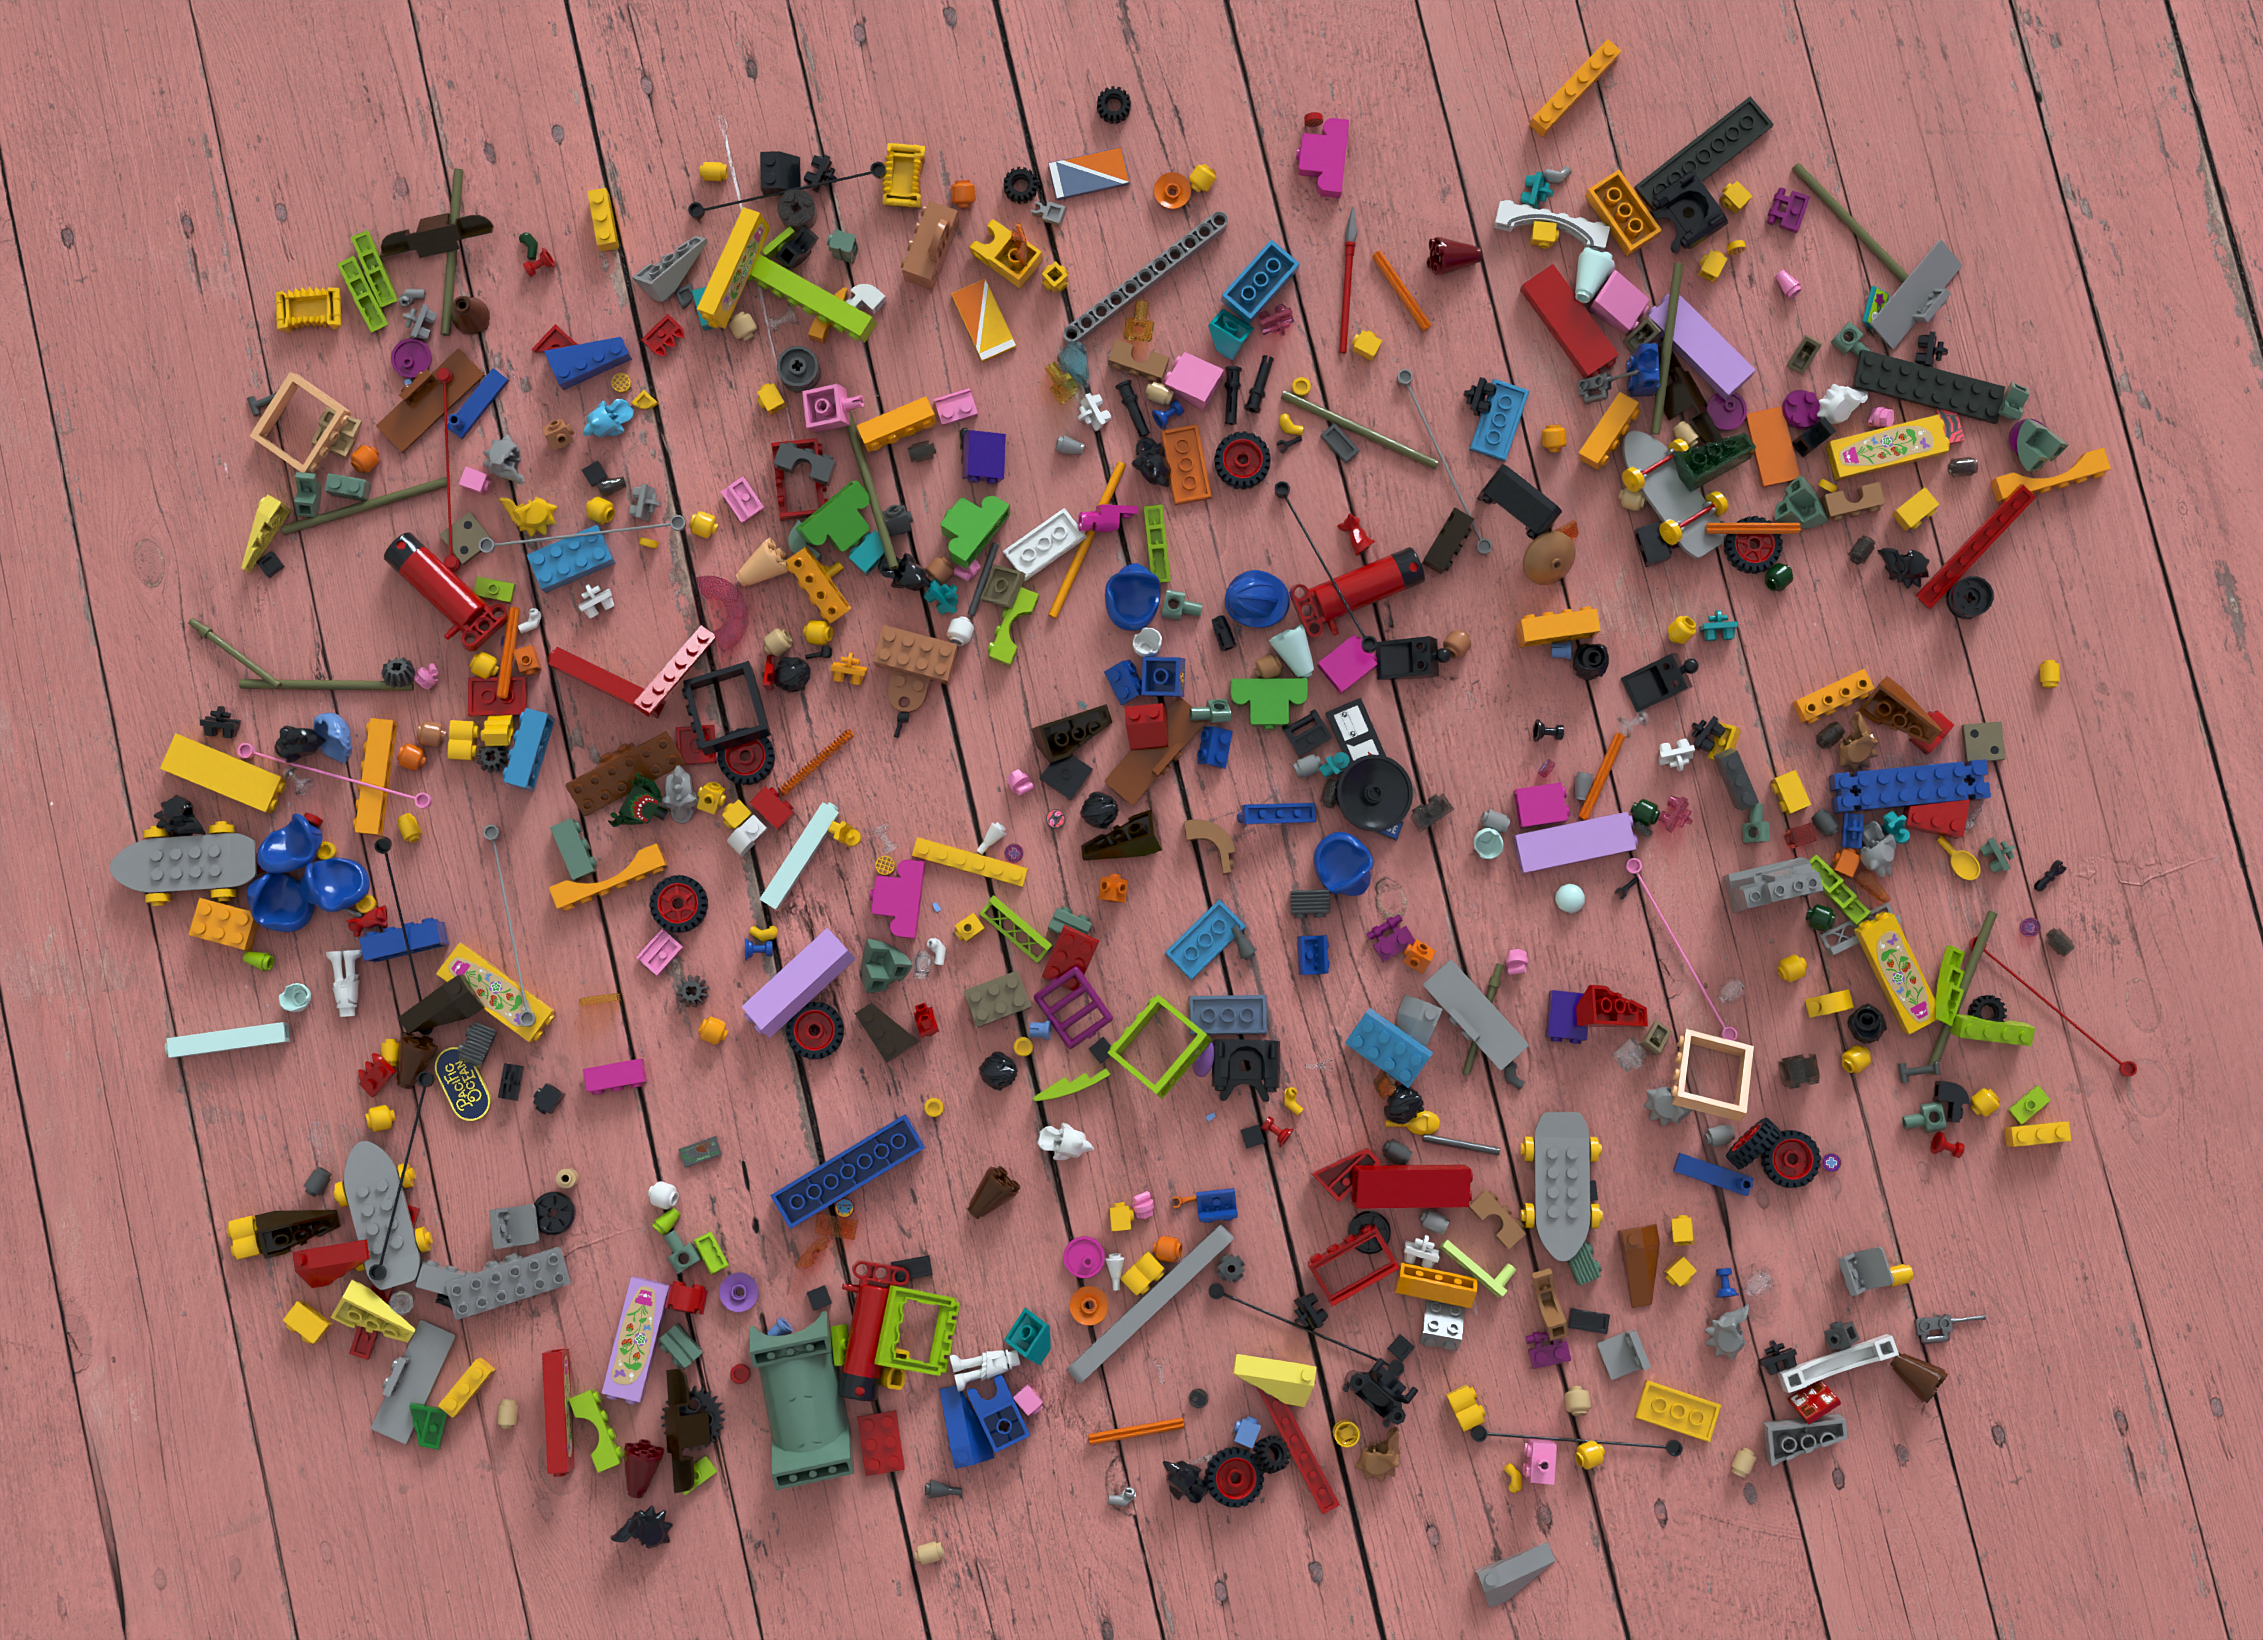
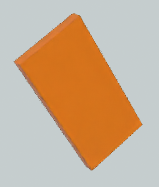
[1745,406,1800,488]
[1160,424,1212,505]

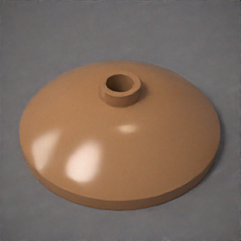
[1523,531,1576,585]

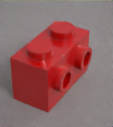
[749,786,795,830]

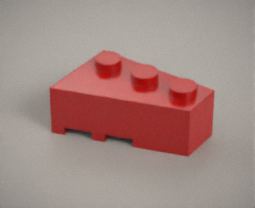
[1903,799,1970,839]
[1310,1148,1381,1203]

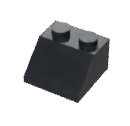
[760,151,801,195]

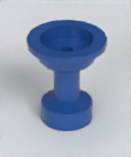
[1152,400,1184,430]
[745,938,772,961]
[1715,1268,1739,1298]

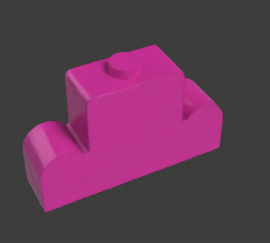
[1296,118,1349,198]
[869,860,925,939]

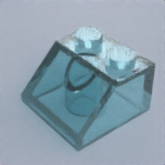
[1057,340,1089,389]

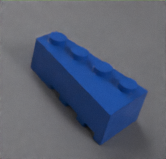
[544,337,632,390]

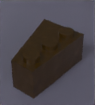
[1422,507,1474,574]
[855,1003,920,1063]

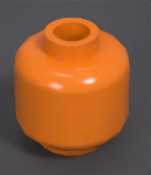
[951,180,976,208]
[350,445,380,473]
[396,743,427,771]
[1153,1236,1183,1263]

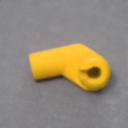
[820,561,844,578]
[748,925,778,942]
[1284,1087,1303,1116]

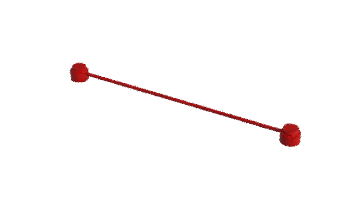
[436,368,460,572]
[1969,936,2137,1077]

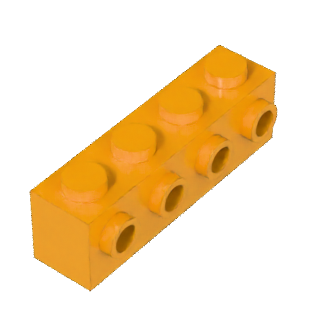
[1579,392,1641,471]
[856,396,937,453]
[786,546,851,623]
[1792,668,1875,724]
[1395,1263,1477,1309]

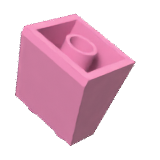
[1589,270,1649,335]
[1163,352,1224,411]

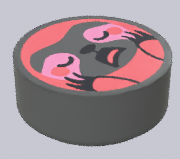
[1046,809,1065,829]

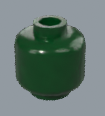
[1765,563,1793,591]
[1630,799,1660,827]
[1806,904,1836,932]

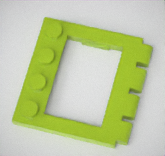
[874,1285,960,1376]

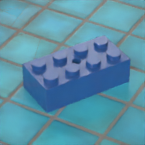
[359,918,449,963]

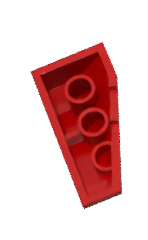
[1576,985,1648,1027]
[292,1239,370,1288]

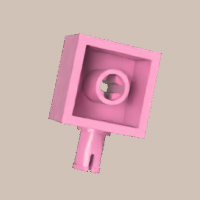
[802,384,864,433]
[1522,1438,1557,1485]

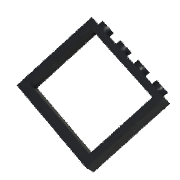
[682,661,771,756]

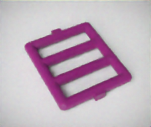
[1034,966,1113,1049]

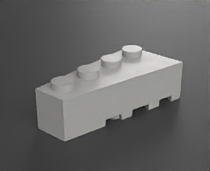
[415,1259,475,1296]
[1762,1414,1848,1466]

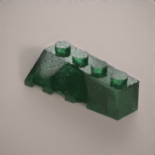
[1673,433,1756,492]

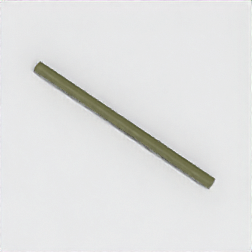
[1792,162,1909,283]
[441,168,463,336]
[1651,263,1683,434]
[1281,390,1439,469]
[846,411,899,570]
[281,477,447,535]
[239,679,414,691]
[1927,911,1997,1075]

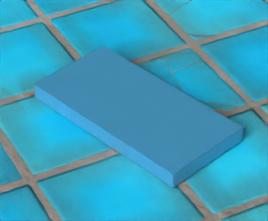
[1469,379,1529,462]
[1165,899,1246,980]

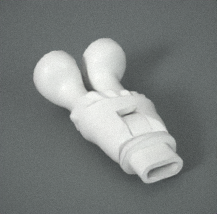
[326,950,363,1017]
[950,1349,1020,1392]

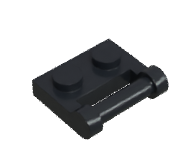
[1282,709,1332,757]

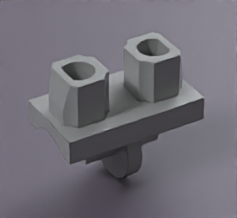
[402,304,437,340]
[629,484,661,522]

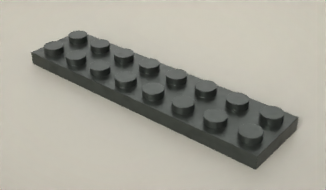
[1634,96,1774,211]
[1852,349,2005,424]

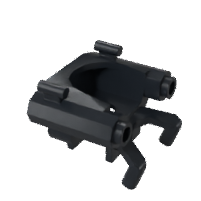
[1649,171,1728,254]
[1212,1039,1280,1102]
[1342,1358,1418,1427]

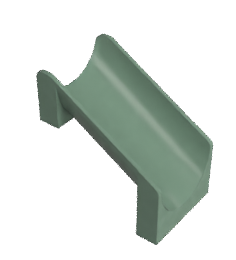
[749,1311,854,1490]

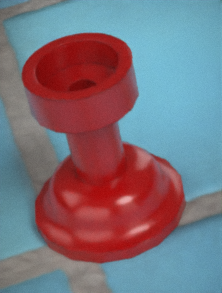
[523,248,556,277]
[1261,1116,1294,1148]
[1930,1131,1965,1158]

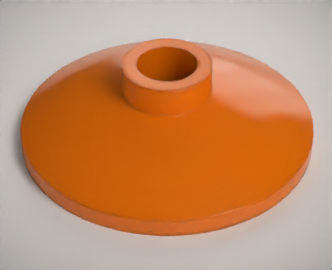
[1154,172,1191,209]
[1070,1286,1109,1325]

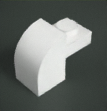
[846,284,887,315]
[727,814,767,857]

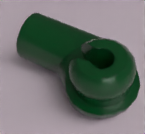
[519,232,538,260]

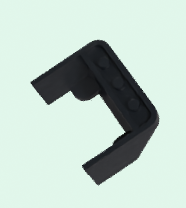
[1477,464,1562,540]

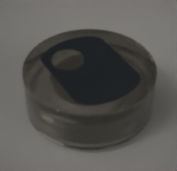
[1188,1388,1208,1409]

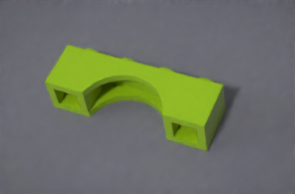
[987,587,1039,667]
[1950,1014,2035,1047]
[568,1388,624,1473]

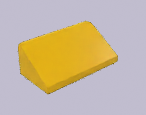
[1707,722,1741,761]

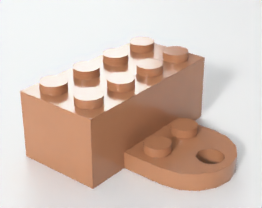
[901,200,959,291]
[873,625,959,713]

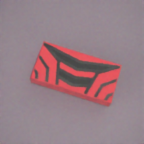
[1935,409,1964,444]

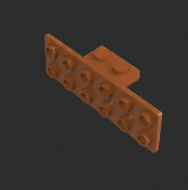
[376,349,484,452]
[1104,697,1207,806]
[565,731,685,816]

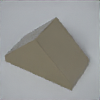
[1622,317,1661,353]
[1786,335,1822,375]
[1638,1020,1672,1055]

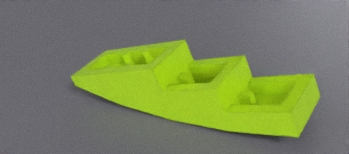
[350,230,398,308]
[337,256,389,333]
[1143,504,1171,583]
[1810,854,1871,927]
[1936,945,1965,1026]
[1033,1069,1110,1101]

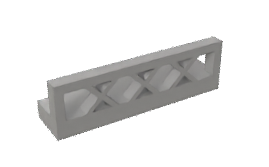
[1819,902,1902,956]

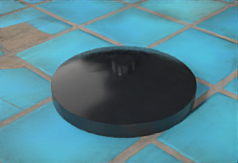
[1336,755,1413,832]

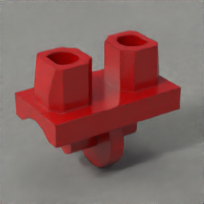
[914,1003,939,1038]

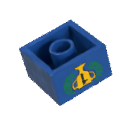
[1141,657,1186,697]

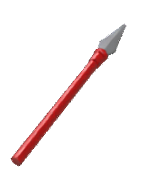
[1339,206,1357,354]

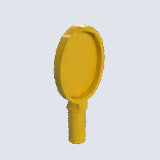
[1936,835,1981,880]
[1385,1111,1440,1135]

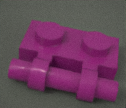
[1767,187,1810,233]
[1366,914,1415,962]
[1526,1331,1571,1369]

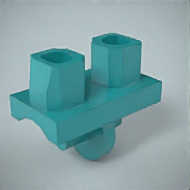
[1520,172,1554,209]
[924,579,958,615]
[1699,610,1738,641]
[1319,752,1350,778]
[1881,811,1910,844]

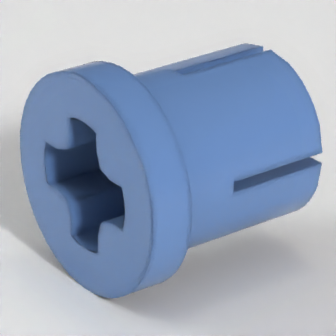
[1552,641,1571,660]
[1029,1021,1051,1040]
[767,1317,793,1336]

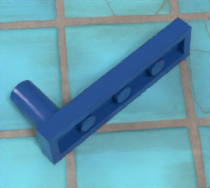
[447,368,509,439]
[1237,803,1316,825]
[1673,1153,1754,1196]

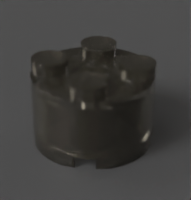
[777,190,817,233]
[1777,1054,1821,1089]

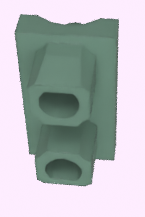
[1980,837,2016,873]

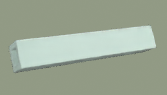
[760,802,840,911]
[165,1022,290,1058]

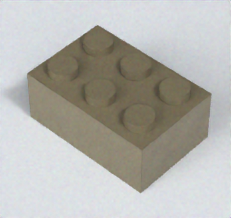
[964,970,1032,1028]

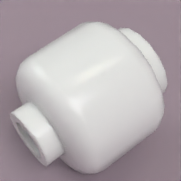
[947,616,974,646]
[648,1181,679,1210]

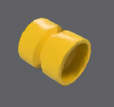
[1332,1419,1360,1448]

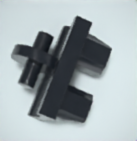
[804,155,837,193]
[1915,331,1948,367]
[1463,377,1497,416]
[200,706,241,739]
[1691,716,1725,753]
[498,1063,524,1101]
[1293,1293,1328,1330]
[1759,1340,1797,1375]

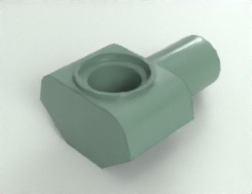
[1831,321,1872,357]
[1162,589,1203,620]
[1189,699,1231,723]
[1742,803,1770,843]
[1902,1101,1947,1133]
[663,1230,702,1275]

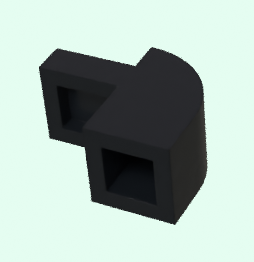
[775,225,819,269]
[1792,417,1836,457]
[1933,1081,1969,1123]

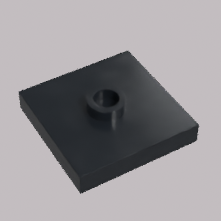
[1040,754,1093,800]

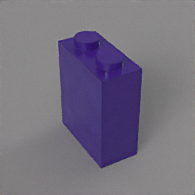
[962,430,1006,485]
[1545,990,1588,1044]

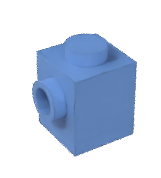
[1233,1416,1261,1449]

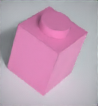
[459,467,492,496]
[1013,1384,1043,1416]

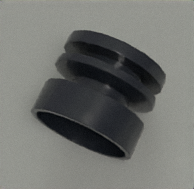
[1946,576,1994,619]

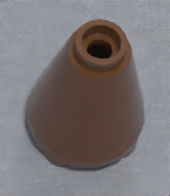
[452,296,490,335]
[397,1032,438,1089]
[967,1166,1021,1219]
[1890,1352,1948,1403]

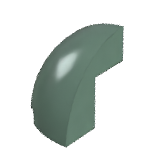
[2017,418,2069,472]
[1775,475,1828,529]
[862,939,913,993]

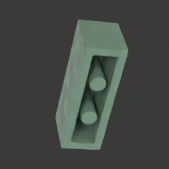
[550,818,598,881]

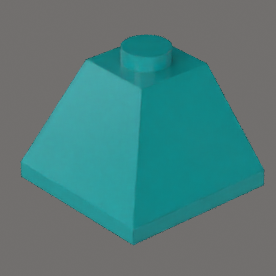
[1208,309,1254,360]
[1004,1308,1051,1365]

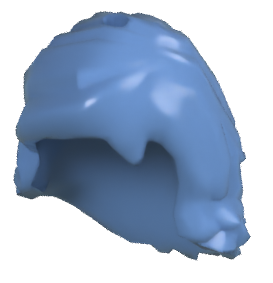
[313,713,353,764]

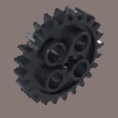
[661,1386,726,1451]

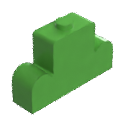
[795,480,870,551]
[940,496,1011,570]
[1230,678,1308,730]

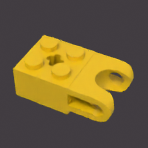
[969,219,1043,289]

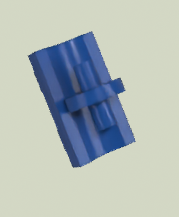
[1841,812,1864,849]

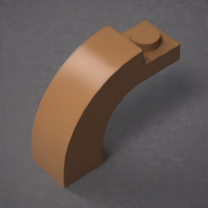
[1184,819,1236,875]
[1531,1268,1569,1341]

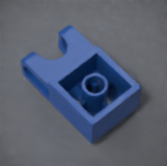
[1626,343,1660,397]
[967,1374,1030,1453]

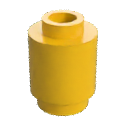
[700,162,728,182]
[2040,660,2060,688]
[397,813,423,843]
[380,1039,399,1066]
[1889,1264,1914,1287]

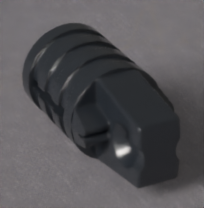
[1212,615,1237,652]

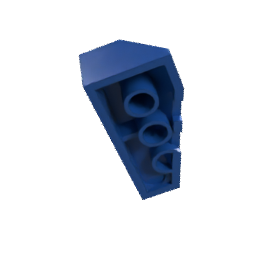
[939,1385,994,1469]

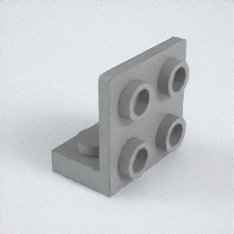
[1597,1329,1651,1380]

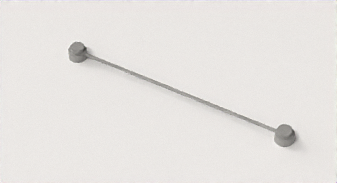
[1397,369,1492,555]
[479,515,686,554]
[483,825,536,1027]

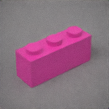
[583,1059,647,1095]

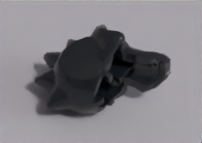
[1131,437,1171,487]
[1877,548,1930,589]
[878,553,931,591]
[274,725,326,763]
[154,794,206,837]
[1163,1460,1208,1504]
[610,1506,673,1548]

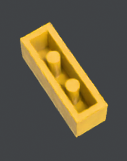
[587,188,619,252]
[2004,1121,2071,1147]
[438,1357,496,1418]

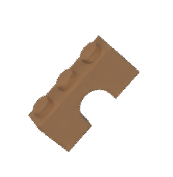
[1108,339,1169,383]
[1820,482,1886,522]
[1469,1190,1526,1250]

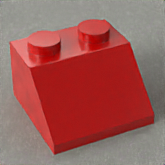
[1125,703,1169,750]

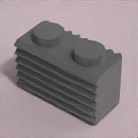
[1290,890,1330,918]
[457,1022,497,1069]

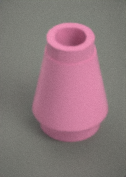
[1775,270,1802,299]

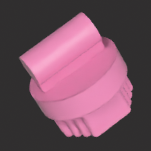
[1867,407,1895,429]
[953,559,981,581]
[414,663,438,690]
[1006,769,1034,796]
[1506,949,1528,975]
[1132,1191,1154,1219]

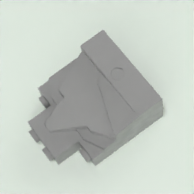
[1723,857,1824,913]

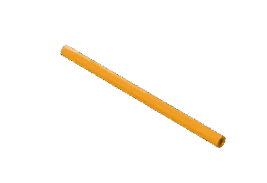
[1048,461,1126,619]

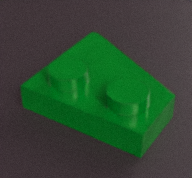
[409,1402,447,1450]

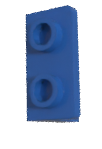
[1104,660,1142,705]
[1197,726,1233,769]
[1297,935,1330,975]
[1196,1188,1238,1223]

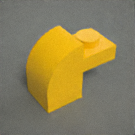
[1805,989,1854,1018]

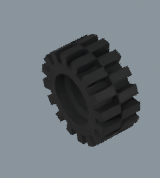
[1097,86,1131,124]
[1004,167,1038,204]
[1968,995,2007,1022]
[1252,1435,1290,1474]

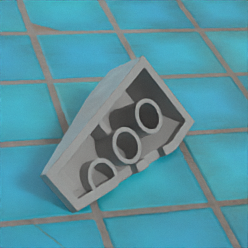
[632,235,708,302]
[1397,994,1443,1047]
[1475,1542,1555,1608]

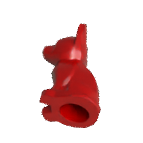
[1337,513,1375,556]
[346,905,388,937]

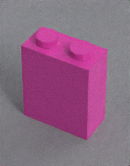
[1317,634,1377,695]
[1513,782,1570,829]

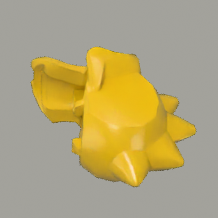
[498,497,557,537]

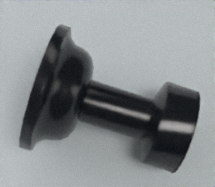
[1533,719,1564,742]

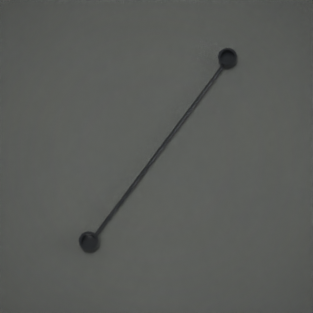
[688,162,887,219]
[1275,481,1377,653]
[374,836,434,1035]
[369,1071,435,1281]
[1208,1283,1404,1376]
[1471,1425,1683,1456]

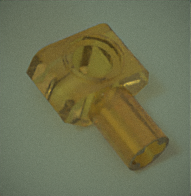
[1124,300,1154,342]
[1045,362,1080,404]

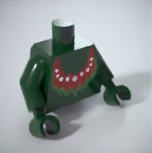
[608,772,668,827]

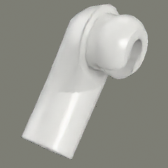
[518,608,541,634]
[927,938,946,965]

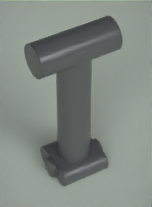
[247,388,279,417]
[1898,1061,1941,1083]

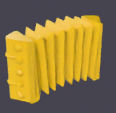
[882,143,926,208]
[275,287,342,333]

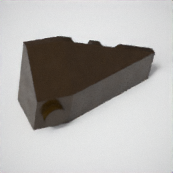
[1031,704,1112,763]
[1081,809,1162,861]
[398,975,485,1034]
[255,1210,340,1259]

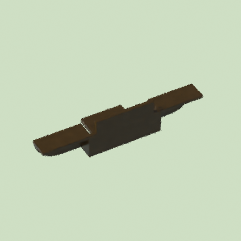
[380,213,494,258]
[1655,341,1723,447]
[664,1368,710,1493]

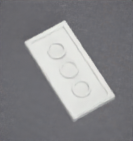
[1003,508,1087,581]

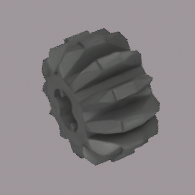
[381,657,415,689]
[476,746,509,773]
[676,975,709,1008]

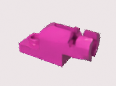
[1078,504,1138,532]

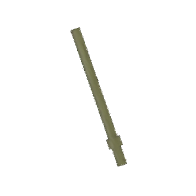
[188,618,282,689]
[1462,963,1504,1076]

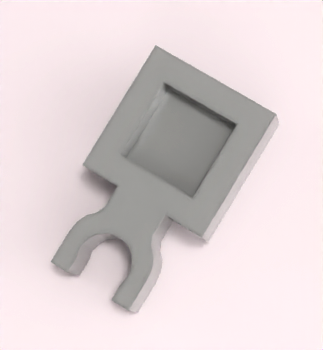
[1031,201,1067,226]

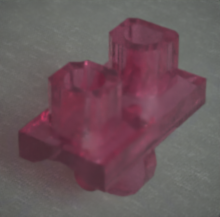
[1259,303,1294,336]
[1658,796,1693,833]

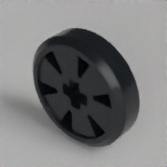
[534,1192,576,1235]
[1348,1211,1391,1254]

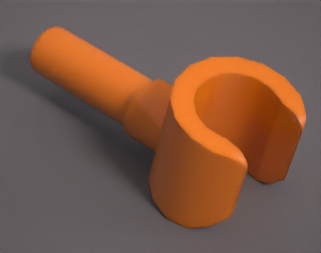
[1171,1196,1197,1208]

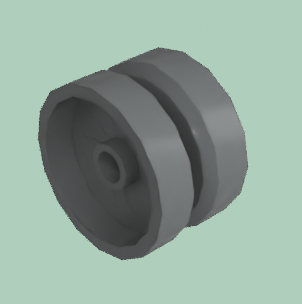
[777,346,821,393]

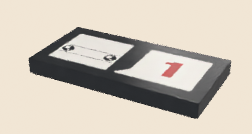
[1325,698,1386,764]

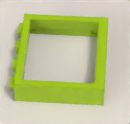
[1108,994,1212,1099]

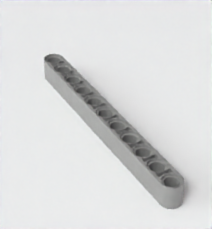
[1063,211,1228,347]
[1066,1223,1235,1384]

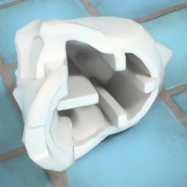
[1817,384,1869,424]
[1037,1123,1094,1160]

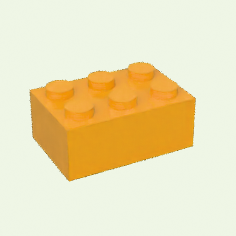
[188,898,259,951]

